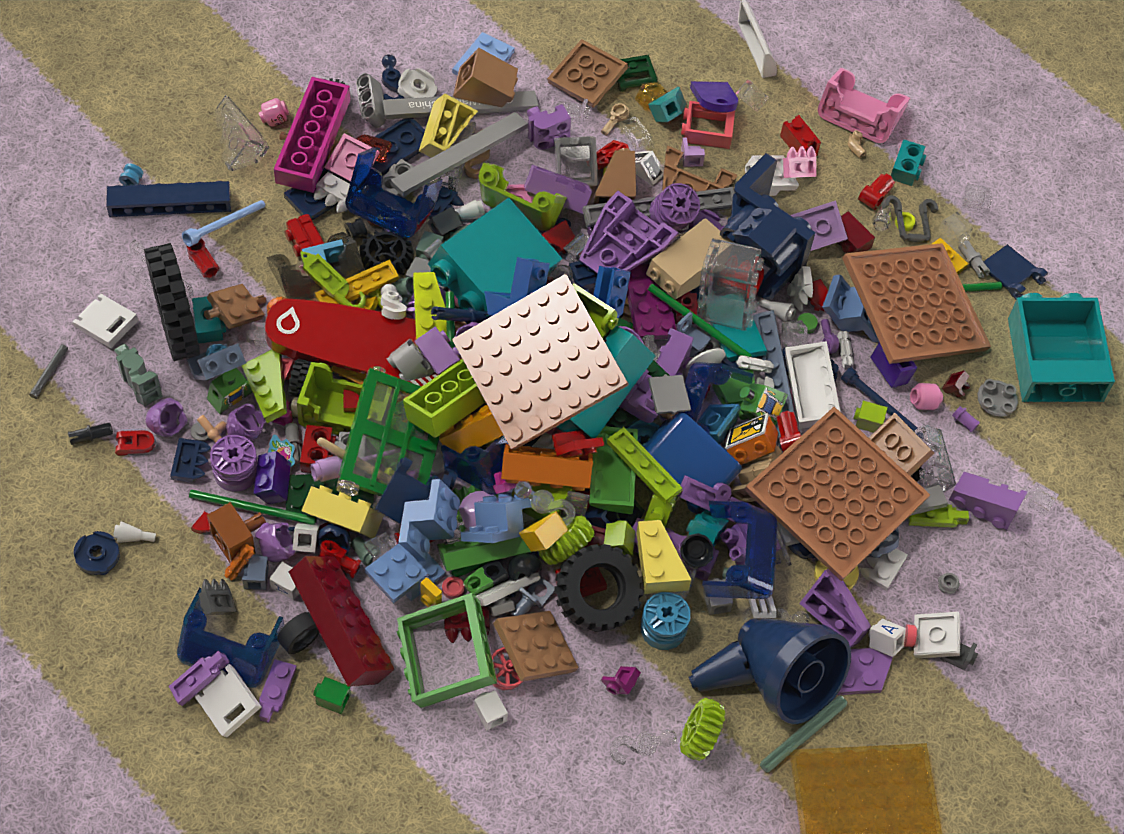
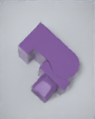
[527,104,571,150]
[619,369,659,423]
[720,511,782,568]

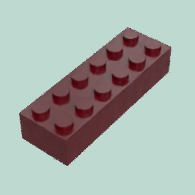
[288,556,395,687]

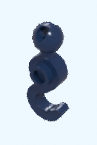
[381,54,404,100]

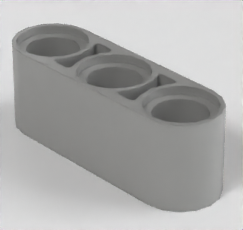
[356,73,386,128]

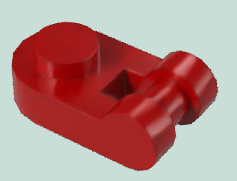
[115,430,155,456]

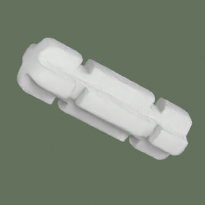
[837,331,854,369]
[737,356,774,373]

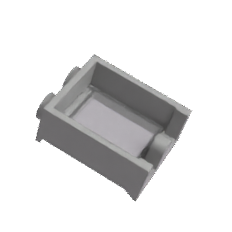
[554,136,598,189]

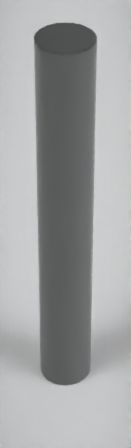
[29,344,68,399]

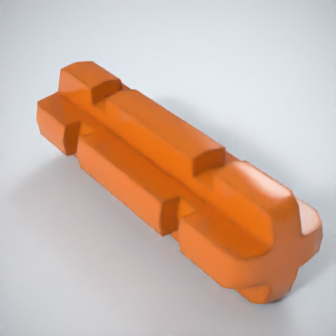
[224,544,254,580]

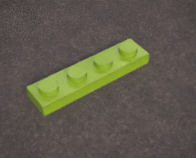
[607,427,682,504]

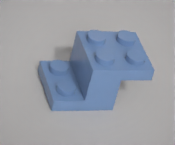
[823,274,879,342]
[398,479,460,561]
[460,492,537,543]
[365,543,446,604]

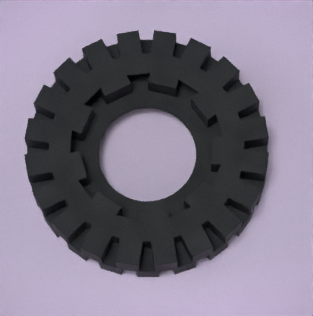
[144,243,200,362]

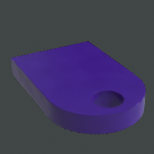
[690,81,738,112]

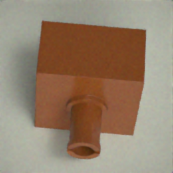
[207,502,266,563]

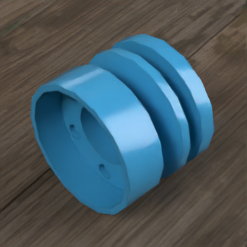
[641,592,690,650]

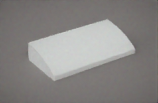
[738,0,777,78]
[785,341,840,429]

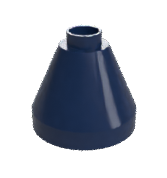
[738,618,851,724]

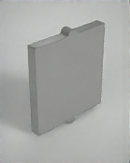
[648,374,691,415]

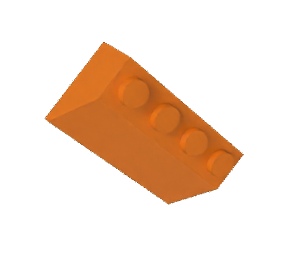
[501,444,593,491]

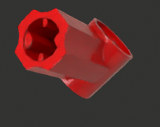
[858,173,895,210]
[186,238,219,278]
[776,411,802,452]

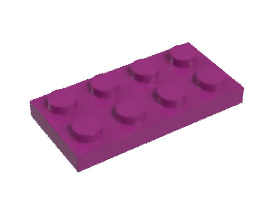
[627,264,676,340]

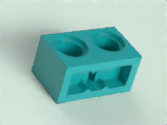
[891,139,927,186]

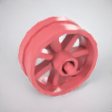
[492,647,522,690]

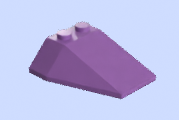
[579,191,679,274]

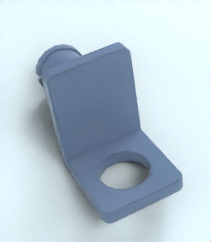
[677,312,711,357]
[510,576,554,616]

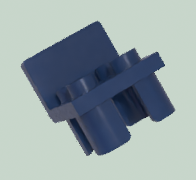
[720,153,816,300]

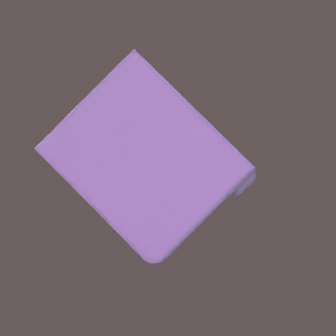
[681,137,705,167]

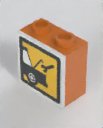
[725,413,778,465]

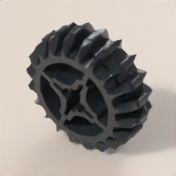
[359,228,414,275]

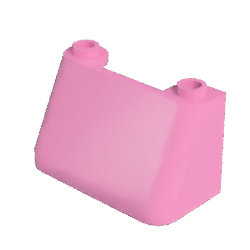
[818,68,910,143]

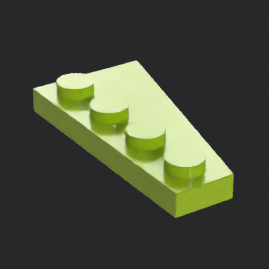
[241,349,287,423]

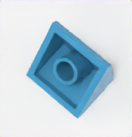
[696,404,741,445]

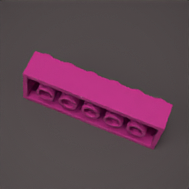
[273,77,350,193]

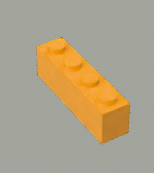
[439,405,503,460]

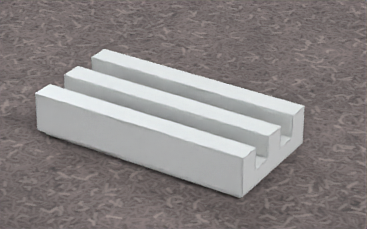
[747,588,776,618]

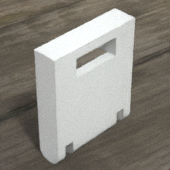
[72,294,139,348]
[195,664,261,737]

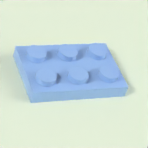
[452,32,515,76]

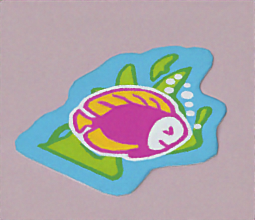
[268,435,295,467]

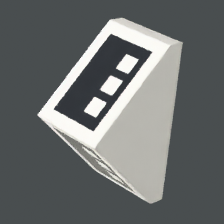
[635,151,664,186]

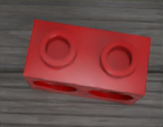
[300,425,337,473]

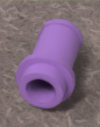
[952,406,980,432]

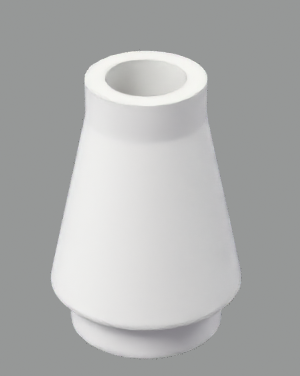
[455,199,485,220]

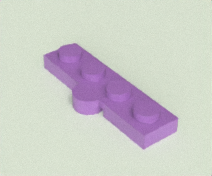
[677,475,758,523]

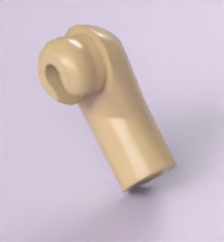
[848,130,866,159]

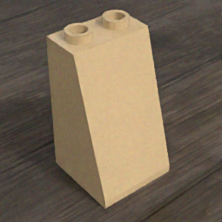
[646,218,735,299]

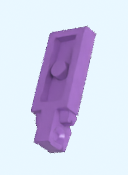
[169,651,229,706]
[259,659,297,723]

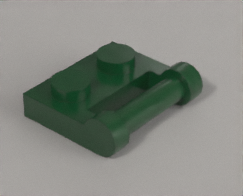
[617,54,658,92]

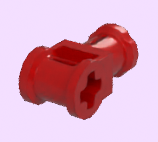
[318,540,362,578]

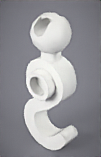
[380,284,407,319]

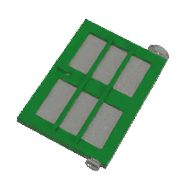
[336,366,440,497]

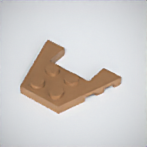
[662,146,737,192]

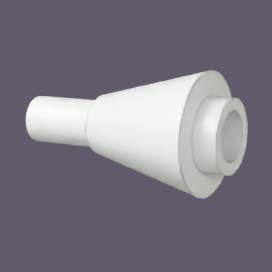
[758,298,796,323]
[113,521,156,543]

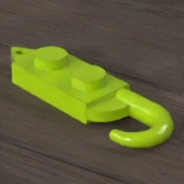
[300,251,366,308]

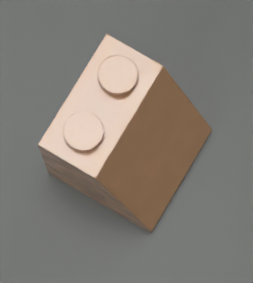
[453,48,518,108]
[593,148,636,205]

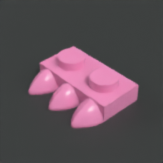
[783,146,816,178]

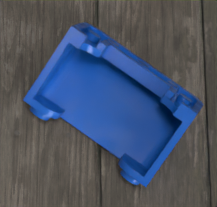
[644,412,742,514]

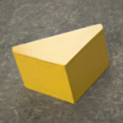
[519,511,568,552]

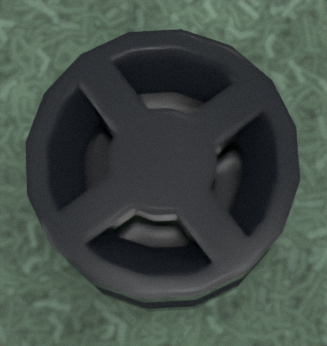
[344,218,368,242]

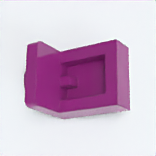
[601,666,641,695]

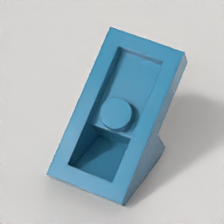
[302,239,347,263]

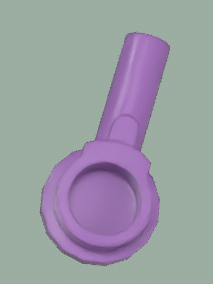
[821,319,839,355]

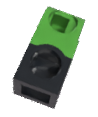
[463,560,508,595]

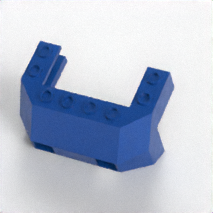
[484,257,631,318]

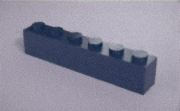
[106,181,231,217]

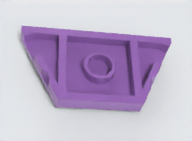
[837,648,893,695]

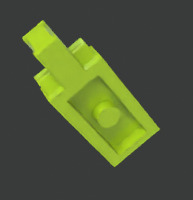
[908,504,969,528]

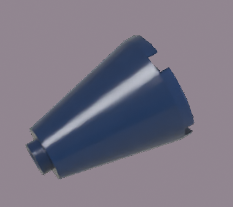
[688,641,754,692]

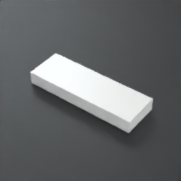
[475,573,540,606]

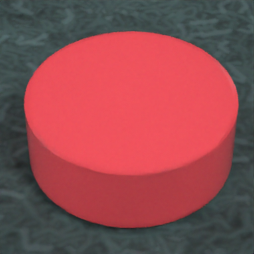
[442,576,464,599]
[904,624,917,647]

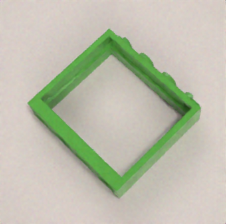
[396,593,497,708]

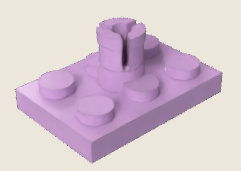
[791,200,848,251]

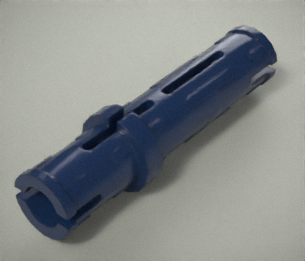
[431,306,490,324]

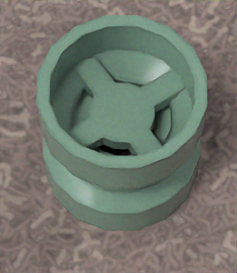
[392,277,414,299]

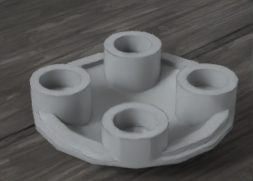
[977,379,1018,417]

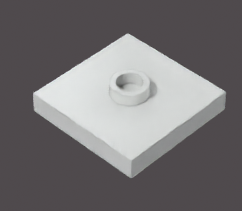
[914,612,960,658]

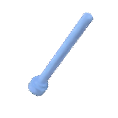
[182,200,265,247]

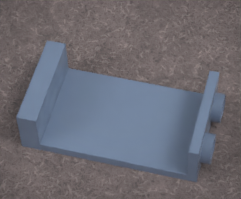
[186,343,246,380]

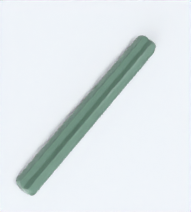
[760,695,848,773]

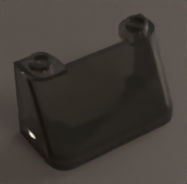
[266,232,364,300]

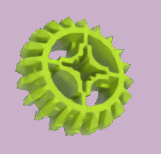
[538,516,594,565]
[680,698,725,761]

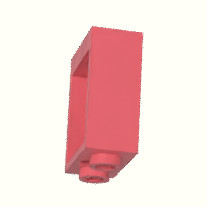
[681,101,735,149]

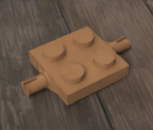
[204,283,266,329]

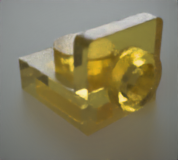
[635,82,668,111]

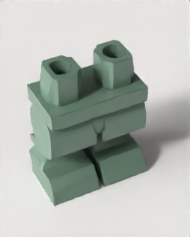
[115,344,163,407]

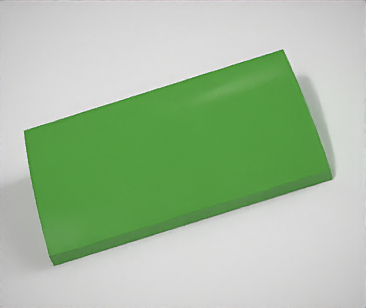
[589,427,638,514]
[437,527,531,571]

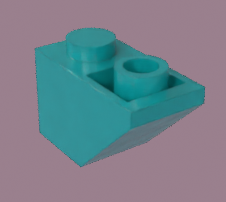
[648,87,687,122]

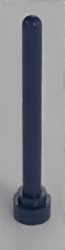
[841,367,924,438]

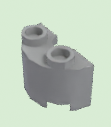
[387,339,435,381]

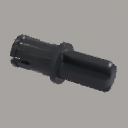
[68,422,113,445]

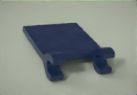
[983,244,1048,300]
[375,457,442,525]

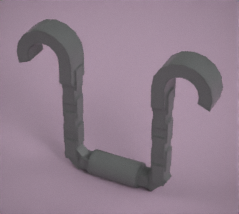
[882,195,938,242]

